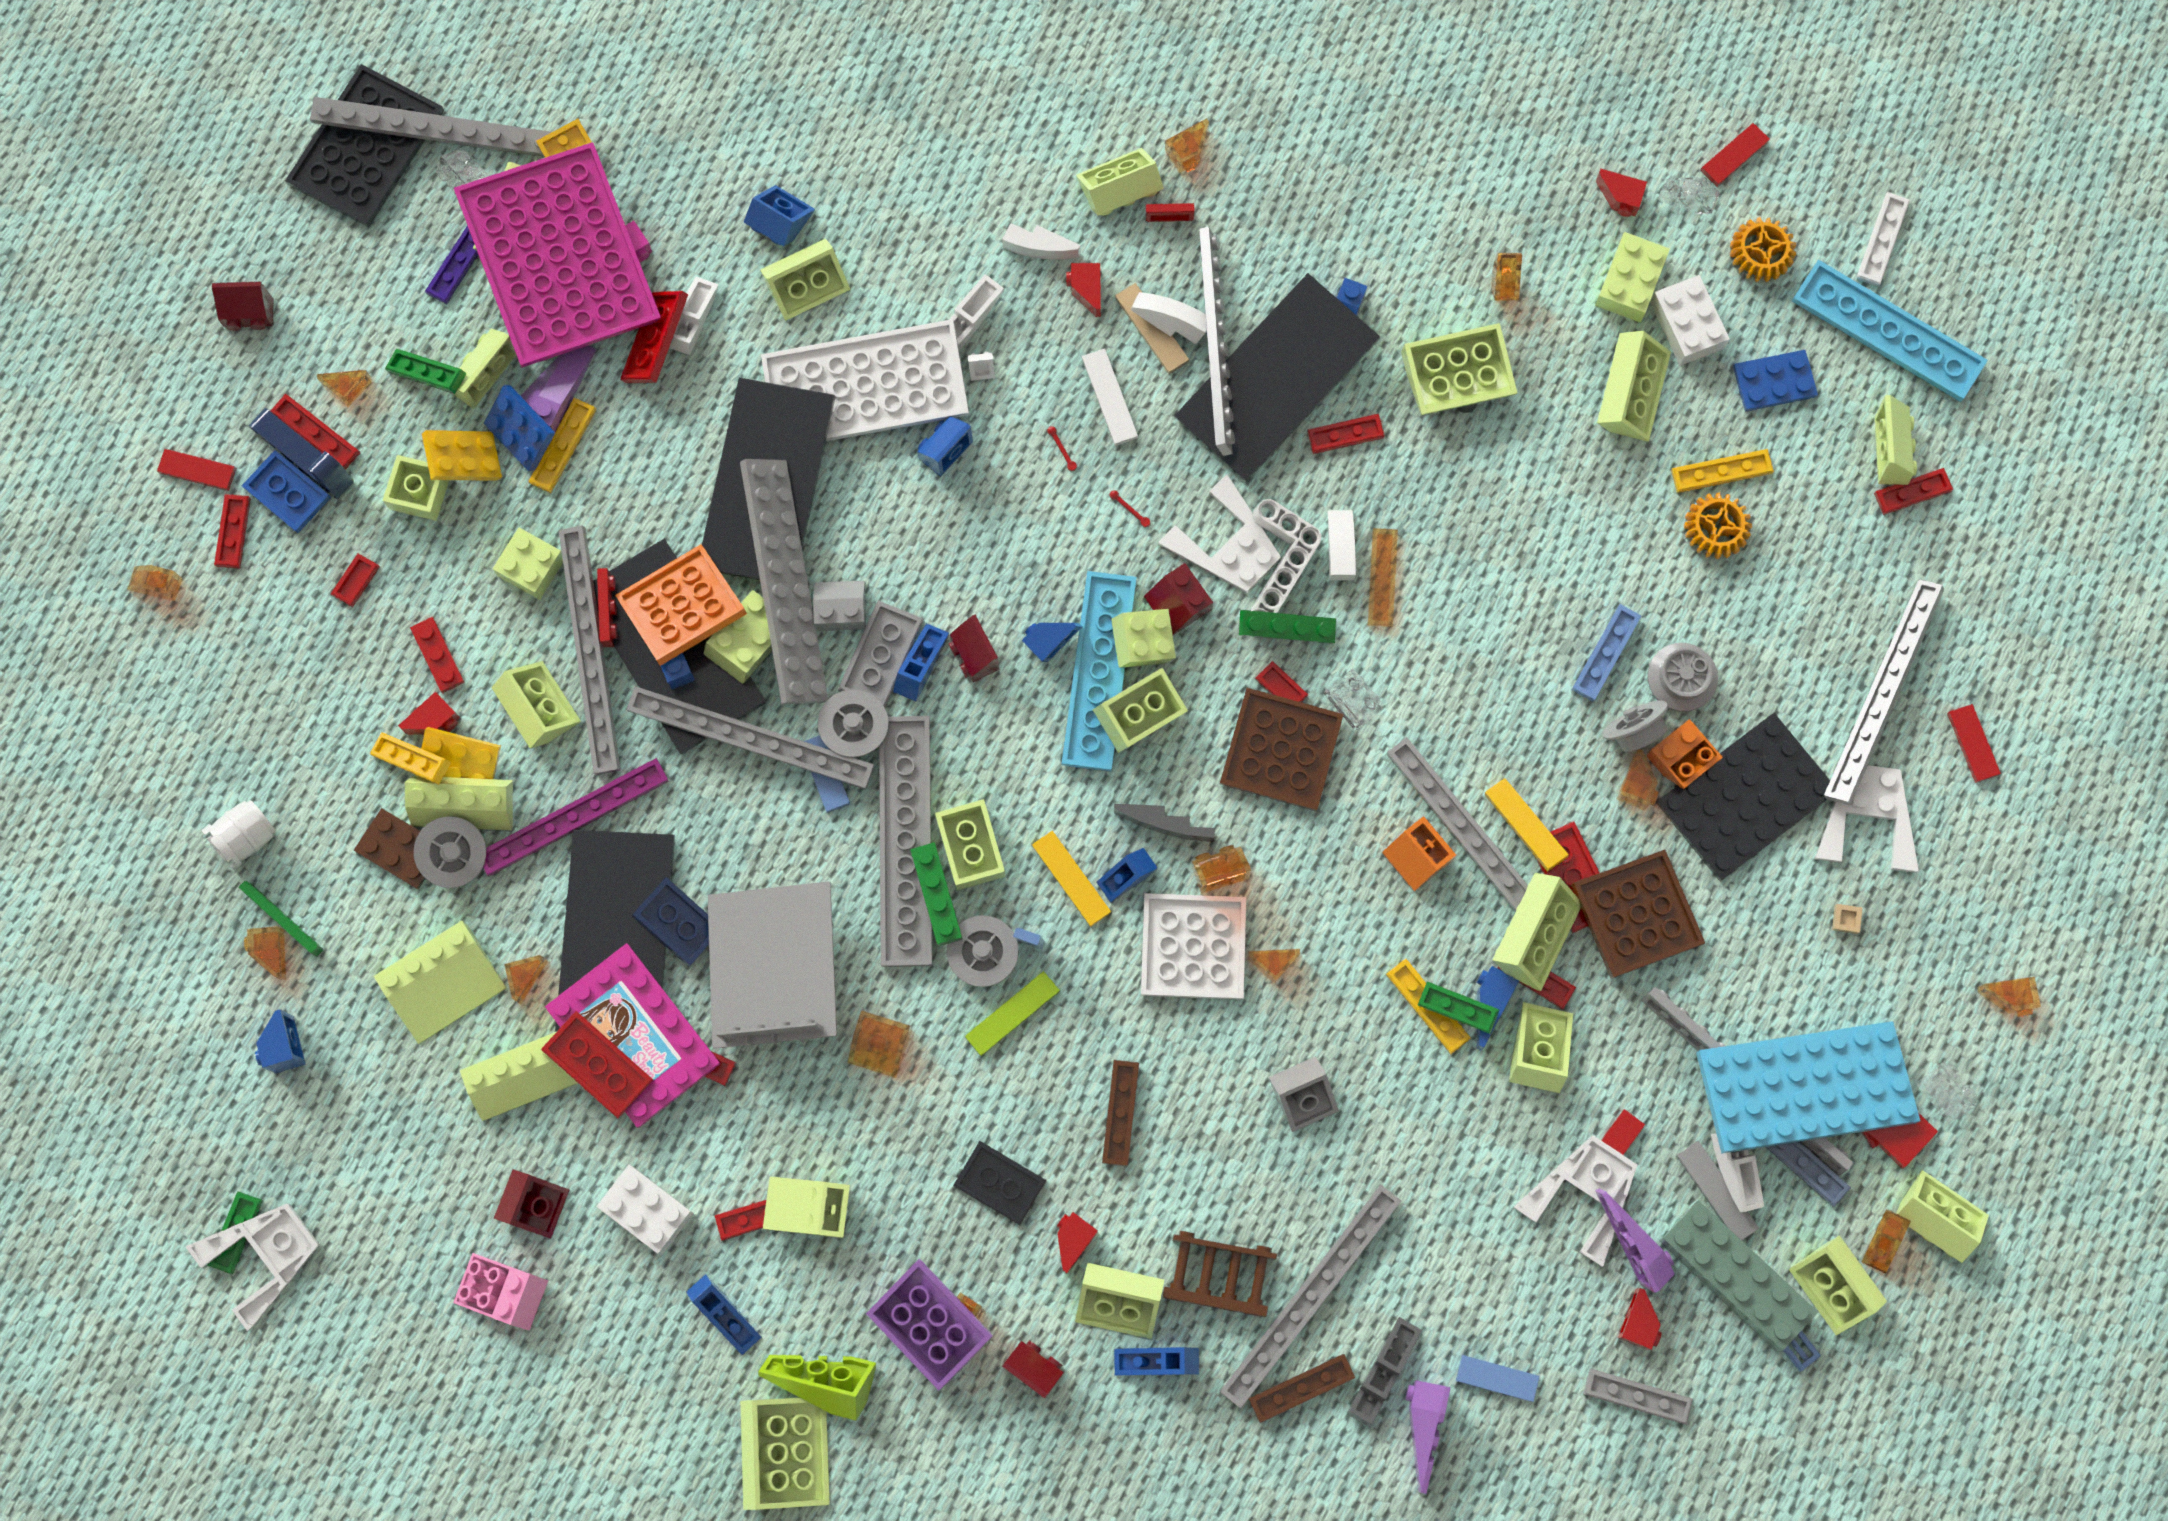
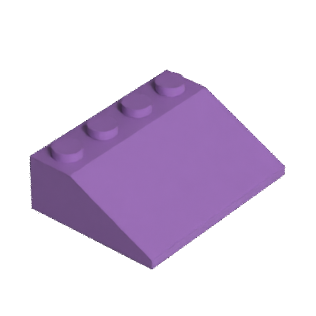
[866,1259,993,1391]

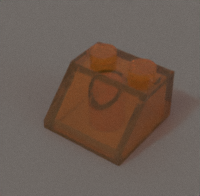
[1191,845,1251,894]
[847,1010,912,1078]

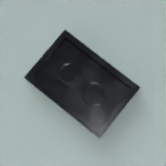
[953,1141,1047,1225]

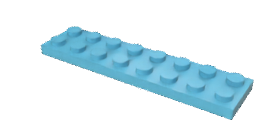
[1792,259,1988,402]
[1062,571,1137,772]

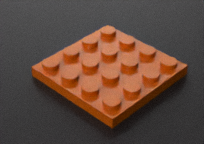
[615,544,747,666]

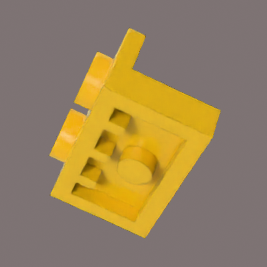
[536,119,592,158]

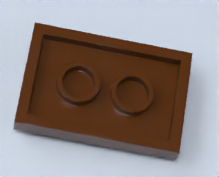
[354,808,425,890]

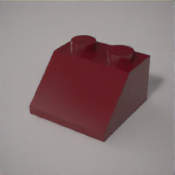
[212,281,274,331]
[1144,563,1213,636]
[948,614,1000,683]
[494,1169,570,1239]
[1002,1340,1064,1399]

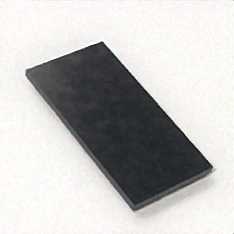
[1174,273,1380,482]
[702,377,835,580]
[593,538,767,755]
[555,830,675,1032]

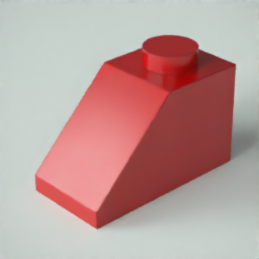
[1596,168,1647,217]
[1066,263,1101,317]
[398,692,460,735]
[1056,1212,1098,1274]
[1618,1288,1662,1350]

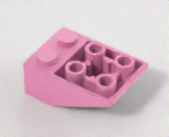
[453,1253,549,1331]

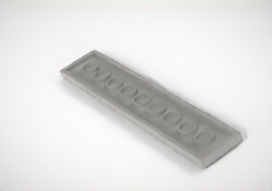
[740,459,828,704]
[879,716,932,967]

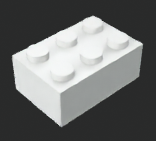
[1650,275,1730,366]
[596,1165,694,1255]

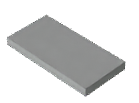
[838,600,924,707]

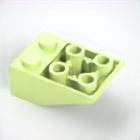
[763,1177,850,1238]

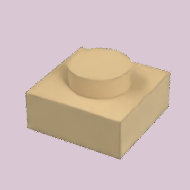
[1832,904,1862,934]

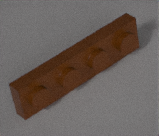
[1102,1060,1139,1167]
[1248,1354,1355,1423]

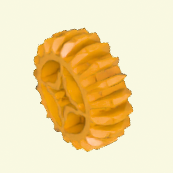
[1730,217,1796,282]
[1684,492,1752,559]

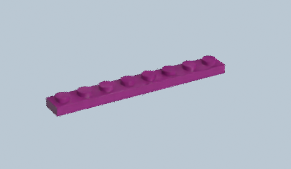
[483,758,669,877]

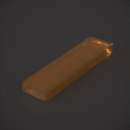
[1367,528,1398,627]

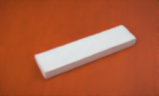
[1856,192,1910,287]
[1082,348,1138,446]

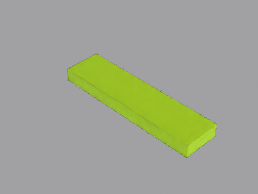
[965,971,1060,1056]

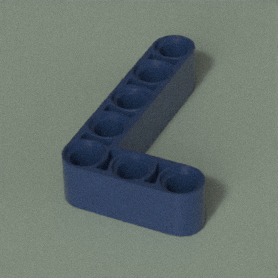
[248,408,354,500]

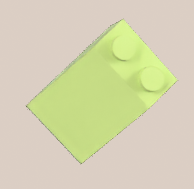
[1509,1002,1573,1093]

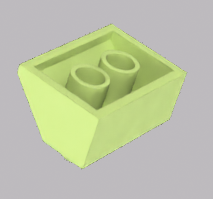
[1076,148,1164,216]
[760,239,851,321]
[453,329,516,409]
[1875,395,1917,485]
[491,661,581,749]
[1895,1170,1989,1263]
[1789,1235,1887,1335]
[1075,1263,1164,1339]

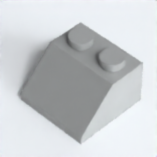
[813,580,866,631]
[1269,1056,1339,1132]

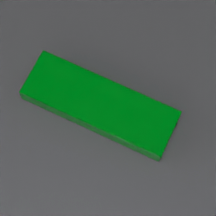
[1418,981,1500,1034]
[207,1191,263,1274]

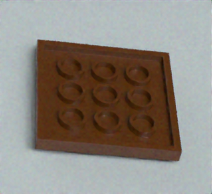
[1220,688,1344,811]
[1571,850,1705,979]

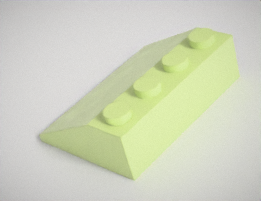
[1401,323,1517,415]
[374,921,506,1044]
[740,1398,830,1510]

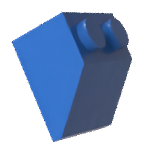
[744,185,815,247]
[917,416,973,477]
[255,1009,306,1073]

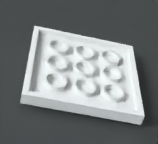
[1141,893,1246,1000]

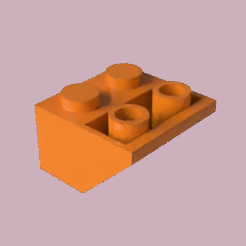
[1646,719,1723,789]
[1382,816,1456,892]

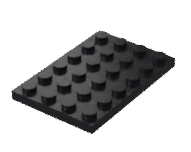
[285,64,444,228]
[1656,713,1831,882]

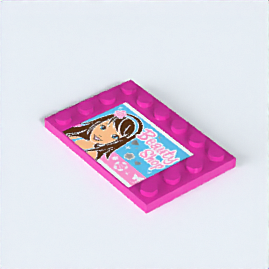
[545,943,721,1129]

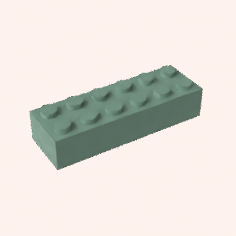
[1659,1200,1818,1352]

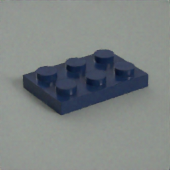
[631,877,709,967]

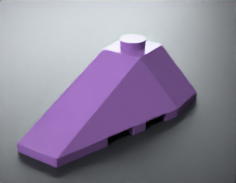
[521,346,597,432]
[1595,1188,1675,1293]
[1405,1380,1451,1494]

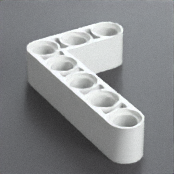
[1251,499,1321,613]

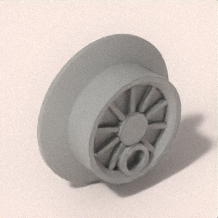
[1648,643,1718,712]
[818,690,888,757]
[1602,700,1668,752]
[414,817,486,888]
[947,915,1018,987]

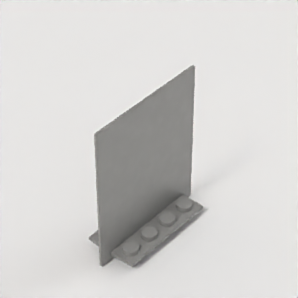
[708,881,837,1049]

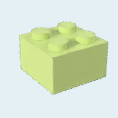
[383,455,449,521]
[493,528,563,600]
[1111,609,1176,668]

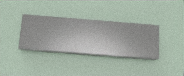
[1676,1141,1759,1240]
[1583,1368,1693,1425]

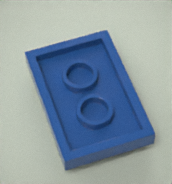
[1733,350,1818,412]
[484,385,555,471]
[241,450,331,534]

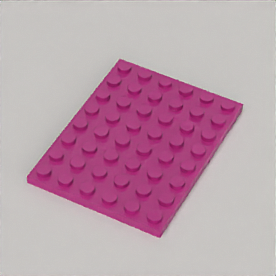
[454,142,661,368]

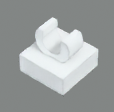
[968,352,995,381]

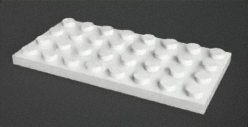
[761,319,969,441]

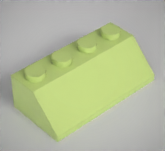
[1597,331,1671,441]
[405,776,513,831]
[1493,873,1581,991]
[459,1032,578,1121]

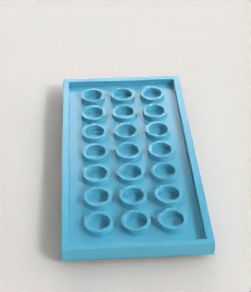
[1696,1021,1920,1154]

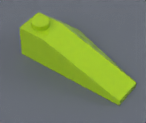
[758,1355,876,1421]

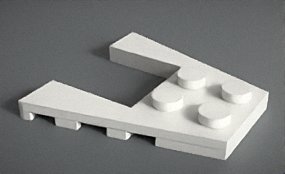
[1158,474,1281,593]
[1815,765,1918,873]
[1514,1135,1637,1267]
[186,1203,320,1331]

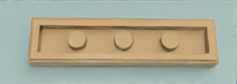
[1115,283,1189,374]

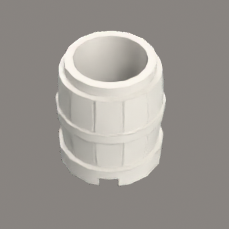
[201,800,276,870]

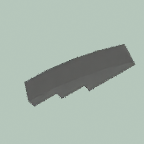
[1114,804,1215,842]
[1347,1317,1422,1427]

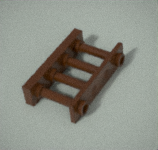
[1162,1231,1277,1317]

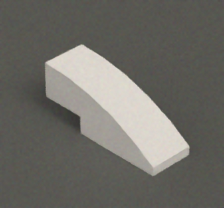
[1002,223,1081,259]
[949,274,1004,350]
[669,277,718,355]
[1131,292,1207,344]
[1328,510,1356,580]
[1711,1133,1764,1212]

